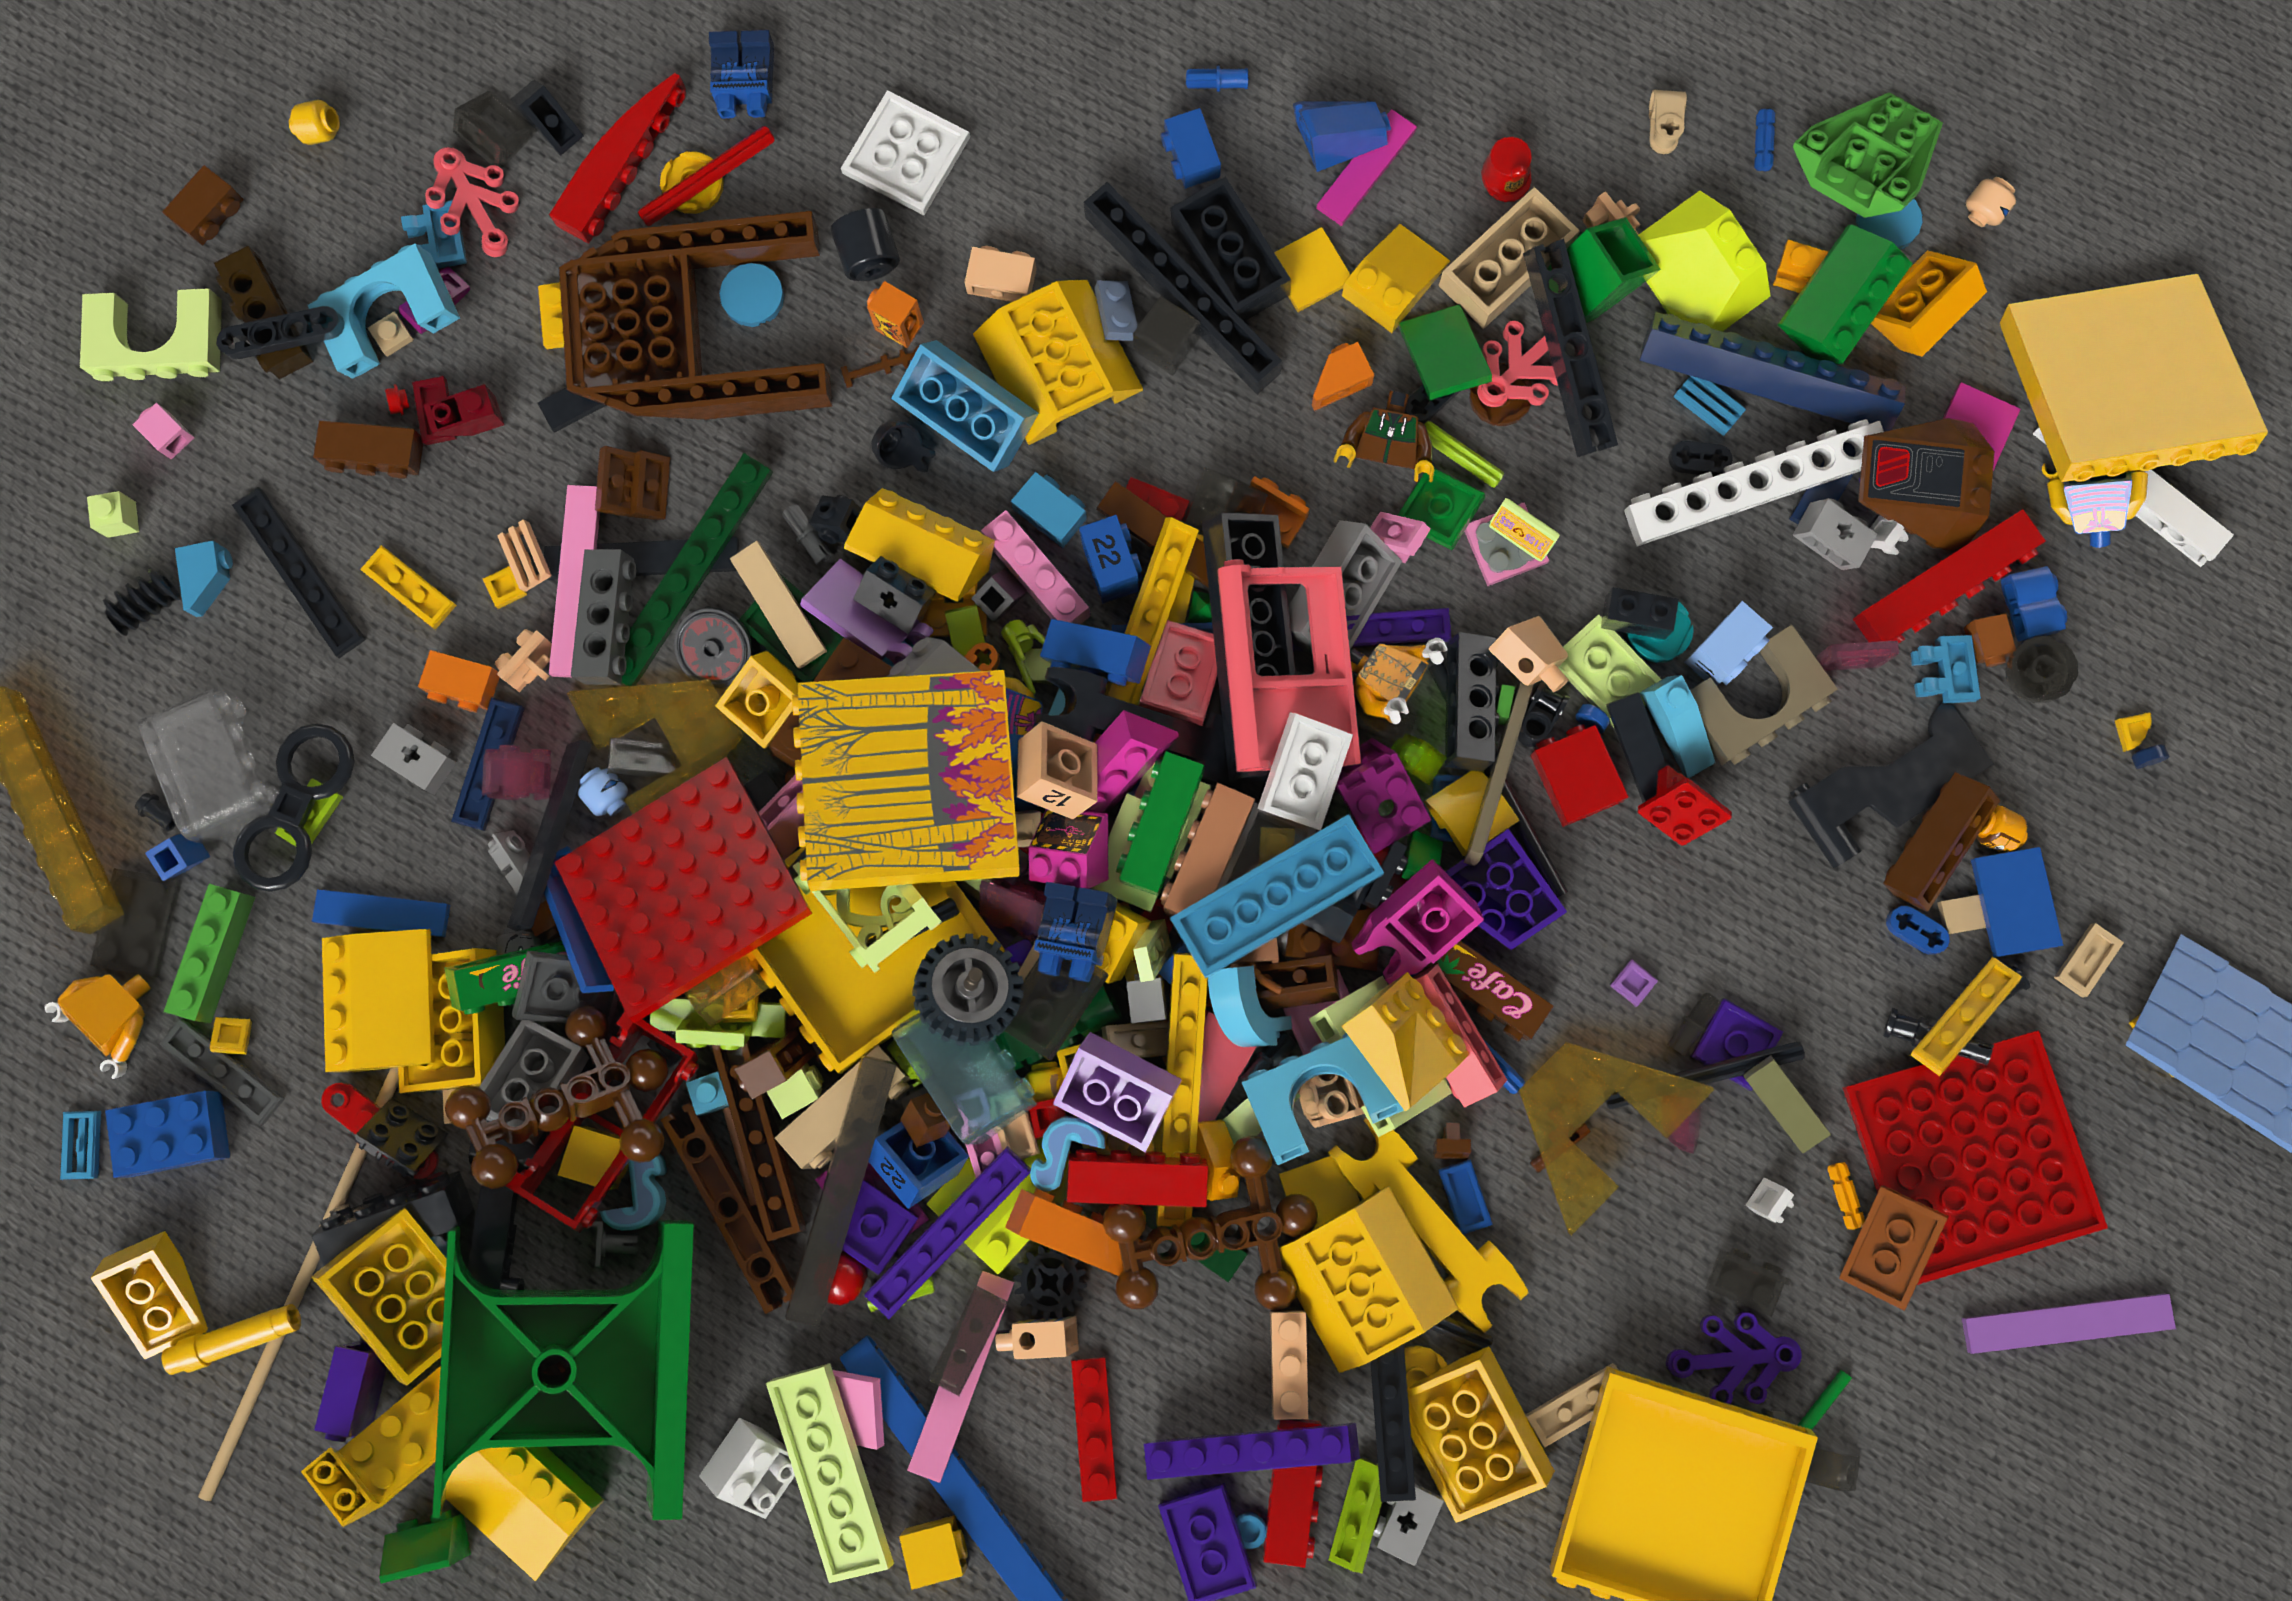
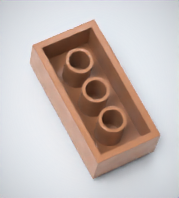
[1160,783,1255,917]

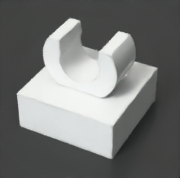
[1870,515,1909,555]
[1746,1178,1794,1223]

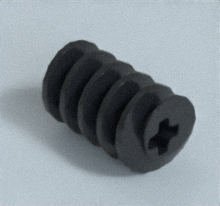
[103,568,181,636]

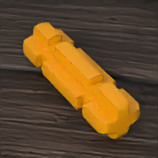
[1827,1162,1865,1230]

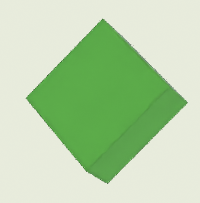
[1495,684,1515,725]

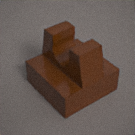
[1433,1123,1471,1160]

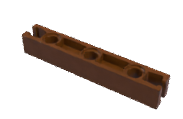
[660,1102,801,1314]

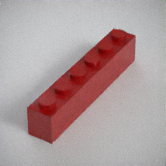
[1853,509,2046,651]

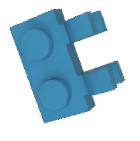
[401,200,467,269]
[1911,635,1981,703]

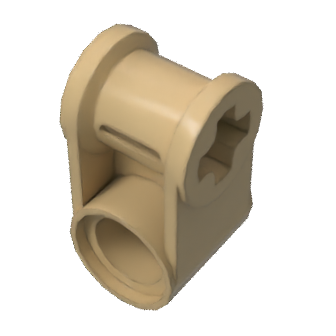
[1649,90,1687,154]

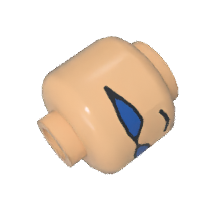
[1966,177,2016,227]

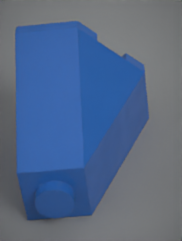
[1293,101,1391,172]

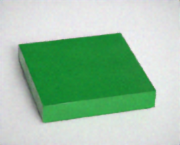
[1397,468,1485,550]

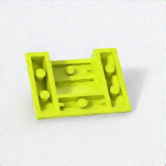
[1638,191,1771,332]

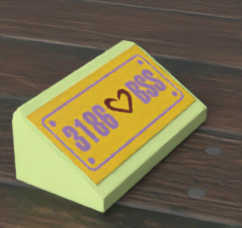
[1489,498,1560,562]

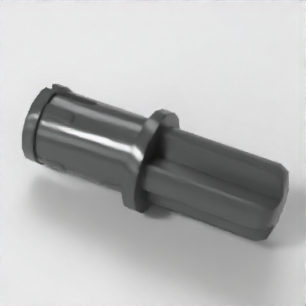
[782,505,834,566]

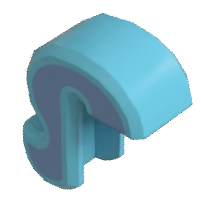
[1030,1116,1106,1191]
[600,1153,667,1231]

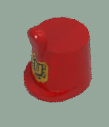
[1481,137,1532,202]

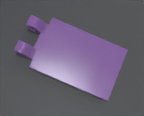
[800,559,934,665]

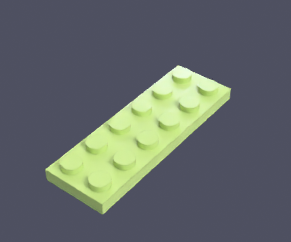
[766,1363,894,1583]

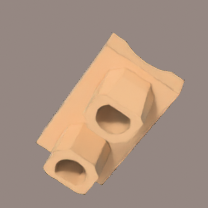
[1583,191,1640,235]
[495,629,552,693]

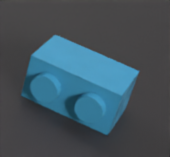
[1011,472,1087,548]

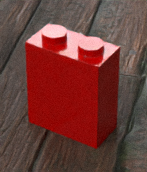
[1530,724,1629,827]

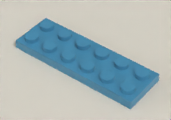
[1170,814,1384,979]

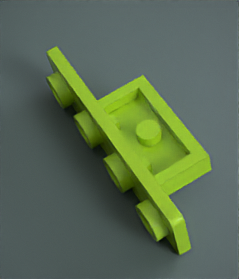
[650,997,786,1050]

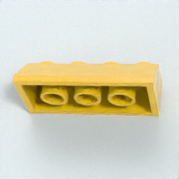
[844,488,995,602]

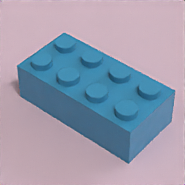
[891,340,1039,472]

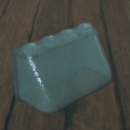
[892,1013,1037,1145]

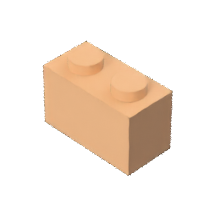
[965,246,1037,302]

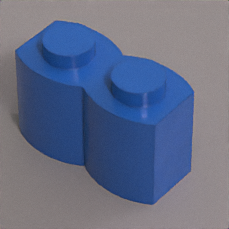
[2001,566,2067,642]

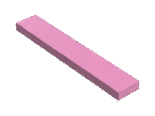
[549,485,600,678]
[907,1271,1014,1483]

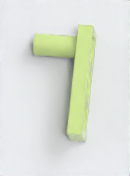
[1133,919,1172,982]

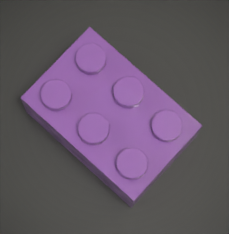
[1053,1032,1182,1152]

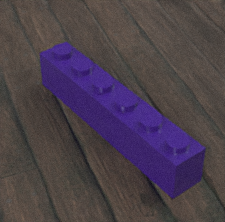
[1144,1423,1360,1480]

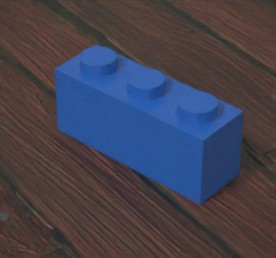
[1040,619,1151,686]

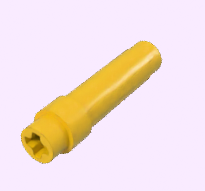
[161,1304,301,1375]

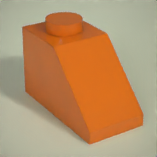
[1312,342,1374,411]

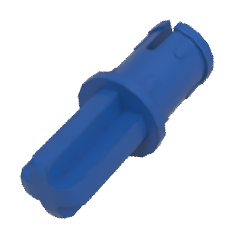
[1186,66,1248,92]

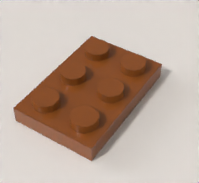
[1839,1185,1949,1311]

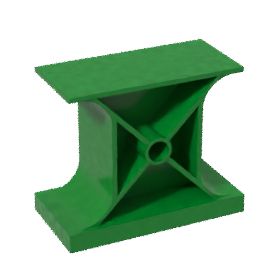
[432,1220,694,1520]

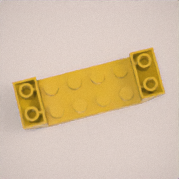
[301,1366,441,1527]

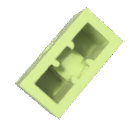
[767,1063,824,1119]

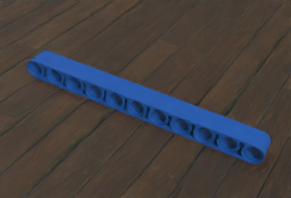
[840,1335,1068,1601]

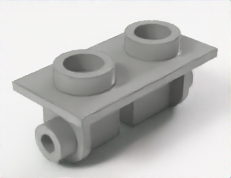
[488,830,530,895]

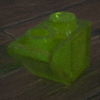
[1391,734,1447,785]

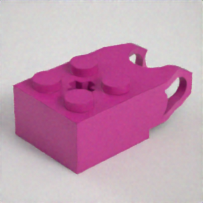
[1352,859,1484,984]

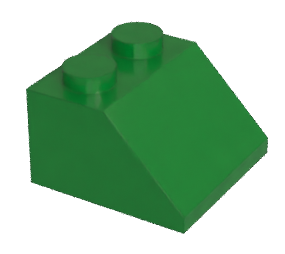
[379,1510,471,1584]

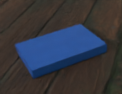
[1971,847,2064,958]

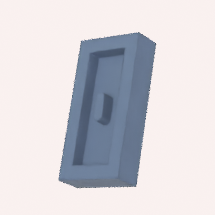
[1094,280,1139,341]

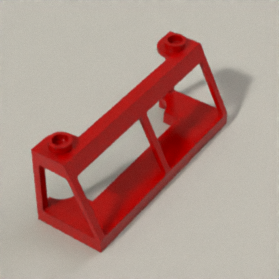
[505,1012,699,1233]

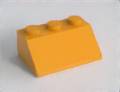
[1871,250,1987,357]

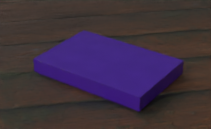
[1158,1483,1257,1601]

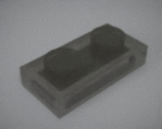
[607,737,677,780]

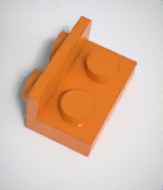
[1234,476,1309,549]

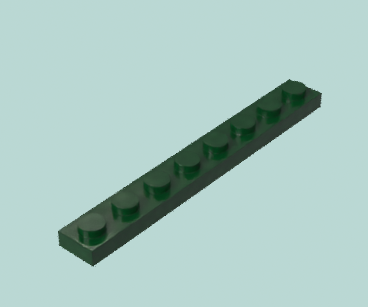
[622,453,773,689]

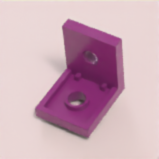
[1334,738,1431,854]

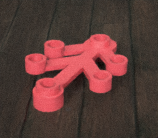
[425,147,519,257]
[1477,321,1558,407]

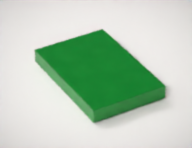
[1399,304,1492,400]

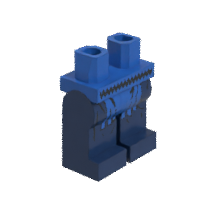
[709,30,774,119]
[1034,882,1118,982]

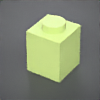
[87,491,139,538]

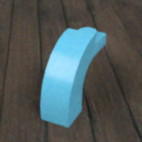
[1208,966,1292,1047]

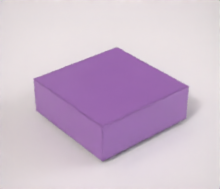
[1610,959,1658,1007]

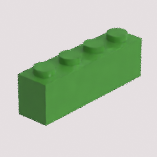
[164,884,255,1023]

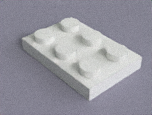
[1257,712,1353,830]

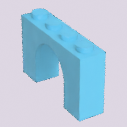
[308,243,460,379]
[1242,1033,1404,1165]

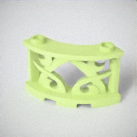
[793,858,941,973]

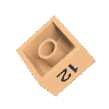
[1017,721,1097,819]

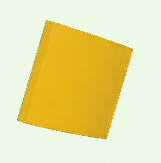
[1423,770,1520,856]

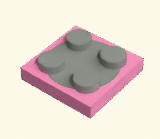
[1464,503,1549,586]

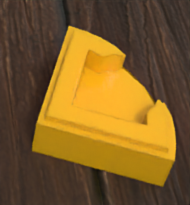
[2115,712,2152,752]

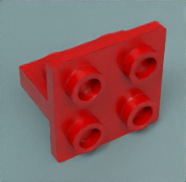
[1637,765,1732,846]

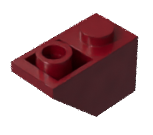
[423,384,505,436]

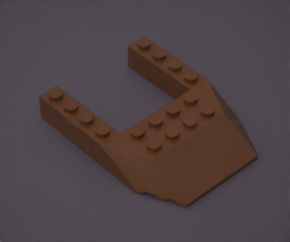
[559,211,833,420]

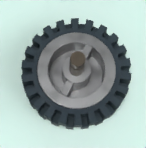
[912,934,1024,1046]

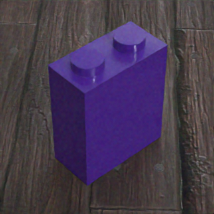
[314,1341,387,1442]

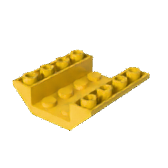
[973,280,1143,445]
[1278,1186,1459,1373]

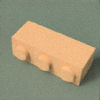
[1270,1310,1308,1420]

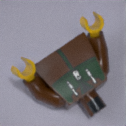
[1333,391,1434,482]

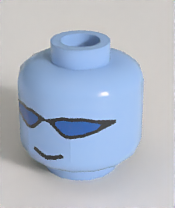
[578,767,628,817]

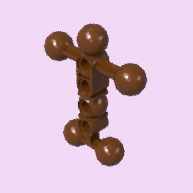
[445,1005,669,1189]
[1103,1136,1318,1310]

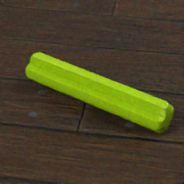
[1424,421,1504,488]

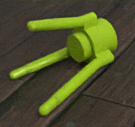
[1001,620,1046,694]

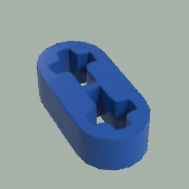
[1886,906,1950,954]

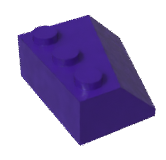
[1446,829,1567,950]

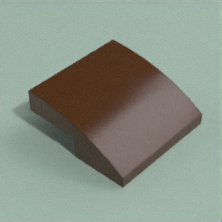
[595,446,670,520]

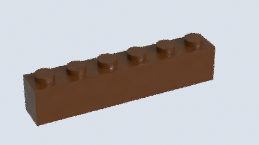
[712,1037,807,1242]

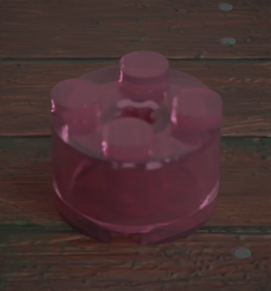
[482,745,552,801]

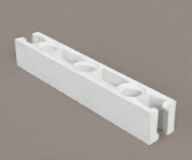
[2033,427,2234,567]

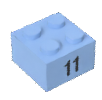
[1684,601,1773,685]

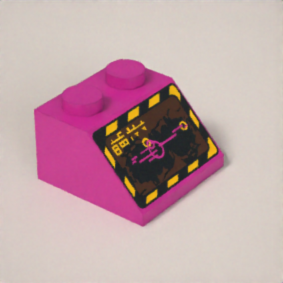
[1029,809,1109,889]

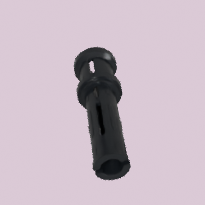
[1883,1008,1994,1065]

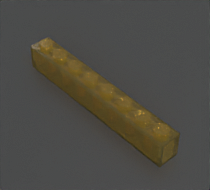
[0,686,124,934]

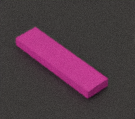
[1316,109,1417,226]

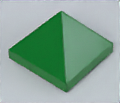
[1187,591,1212,623]

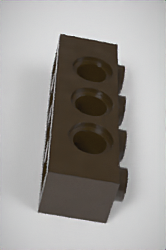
[214,246,314,379]

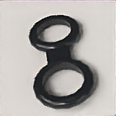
[233,723,355,892]

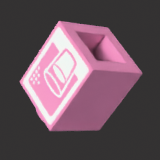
[132,403,194,459]

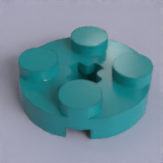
[1626,602,1694,663]

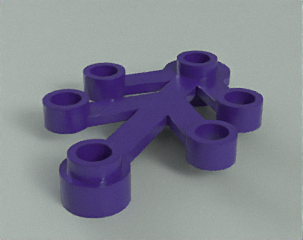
[1666,1312,1802,1404]

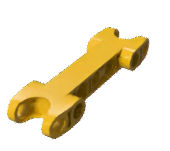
[1328,1118,1529,1333]

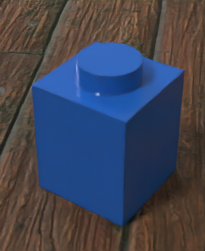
[145,829,210,881]

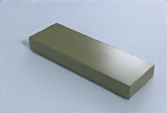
[1743,1056,1831,1153]

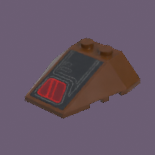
[1858,418,1995,552]

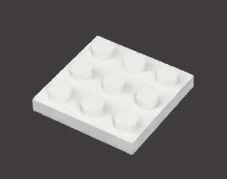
[841,90,970,215]

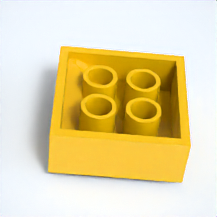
[1342,972,1469,1111]

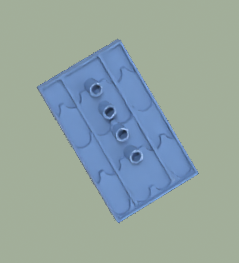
[2126,934,2292,1153]

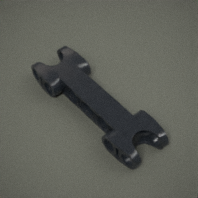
[1033,667,1242,787]
[468,1120,546,1290]

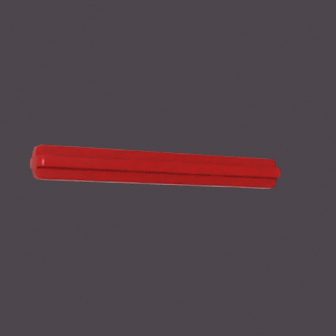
[638,126,775,226]

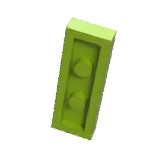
[1328,1458,1382,1573]

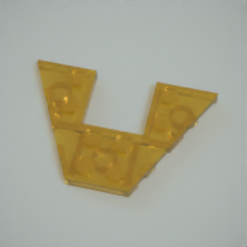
[566,680,743,814]
[1519,1042,1715,1236]

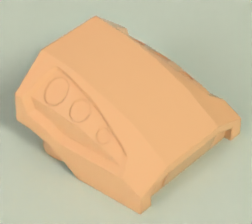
[1298,1074,1364,1128]

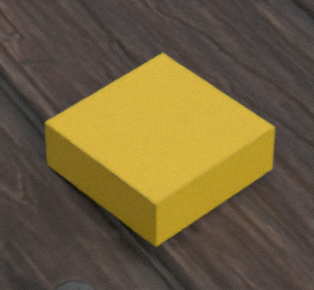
[483,566,527,609]
[209,1017,252,1055]

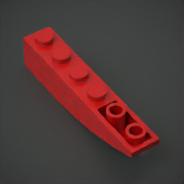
[549,73,686,244]

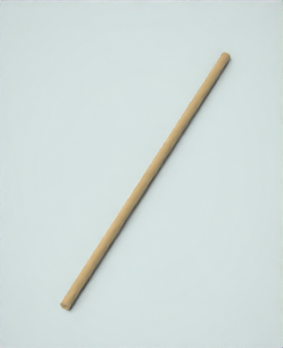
[198,1067,399,1501]

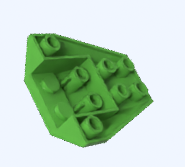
[1793,93,1943,218]

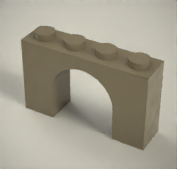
[1690,625,1838,765]

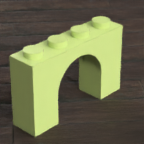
[80,289,222,381]
[1309,976,1452,1137]

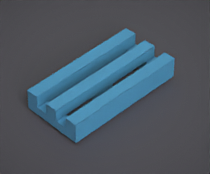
[1673,376,1746,436]
[60,1111,101,1180]

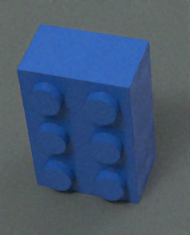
[105,1091,230,1178]

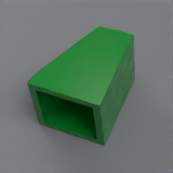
[1547,217,1661,323]

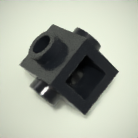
[809,495,862,544]

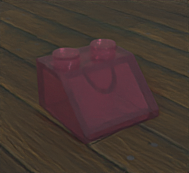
[980,878,1046,942]

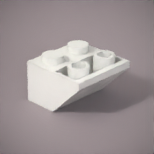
[699,1418,795,1519]

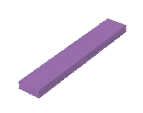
[1962,1293,2176,1354]

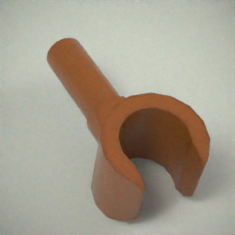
[1241,962,1284,995]

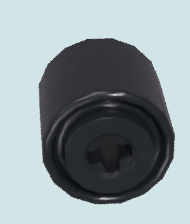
[831,208,900,281]

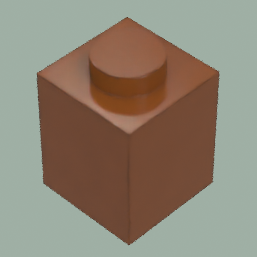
[1964,614,2016,667]

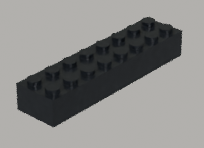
[1202,513,1296,783]

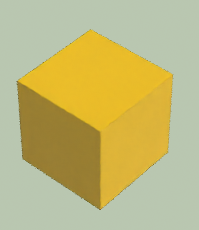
[558,1126,629,1190]
[899,1515,968,1590]

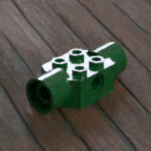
[968,978,1122,1083]

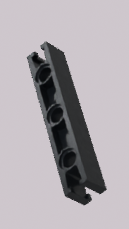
[1523,239,1618,457]

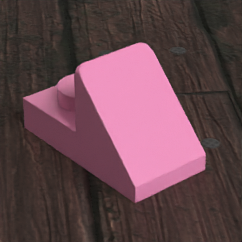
[1370,512,1430,563]

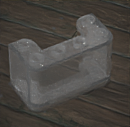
[138,688,278,846]

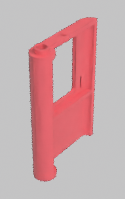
[1217,559,1361,772]

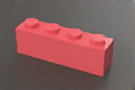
[1412,964,1507,1107]

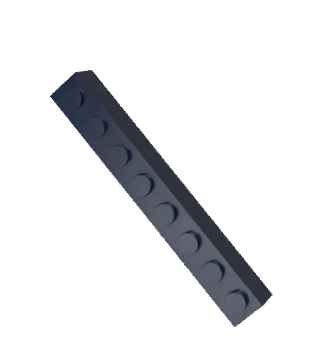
[1639,312,1906,432]

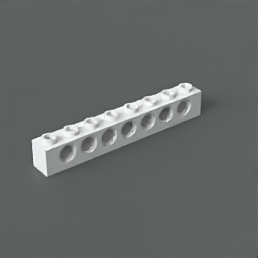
[1624,419,1884,546]

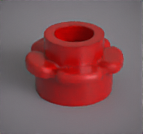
[385,384,409,416]

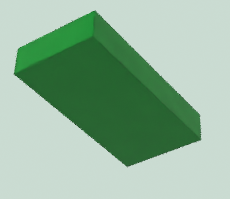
[1402,830,1443,880]

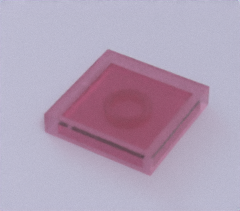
[1815,641,1899,671]

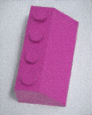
[1085,710,1179,814]

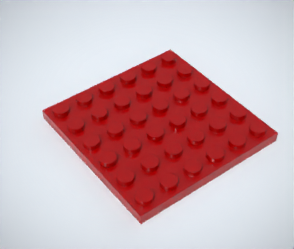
[555,757,813,1023]
[1842,1030,2108,1285]

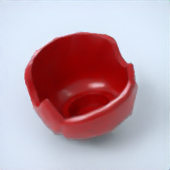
[813,1249,868,1306]

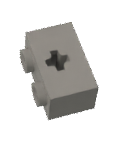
[1793,498,1878,570]
[371,723,457,795]
[1126,974,1170,1023]
[1373,1484,1444,1566]

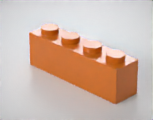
[1005,1188,1143,1276]

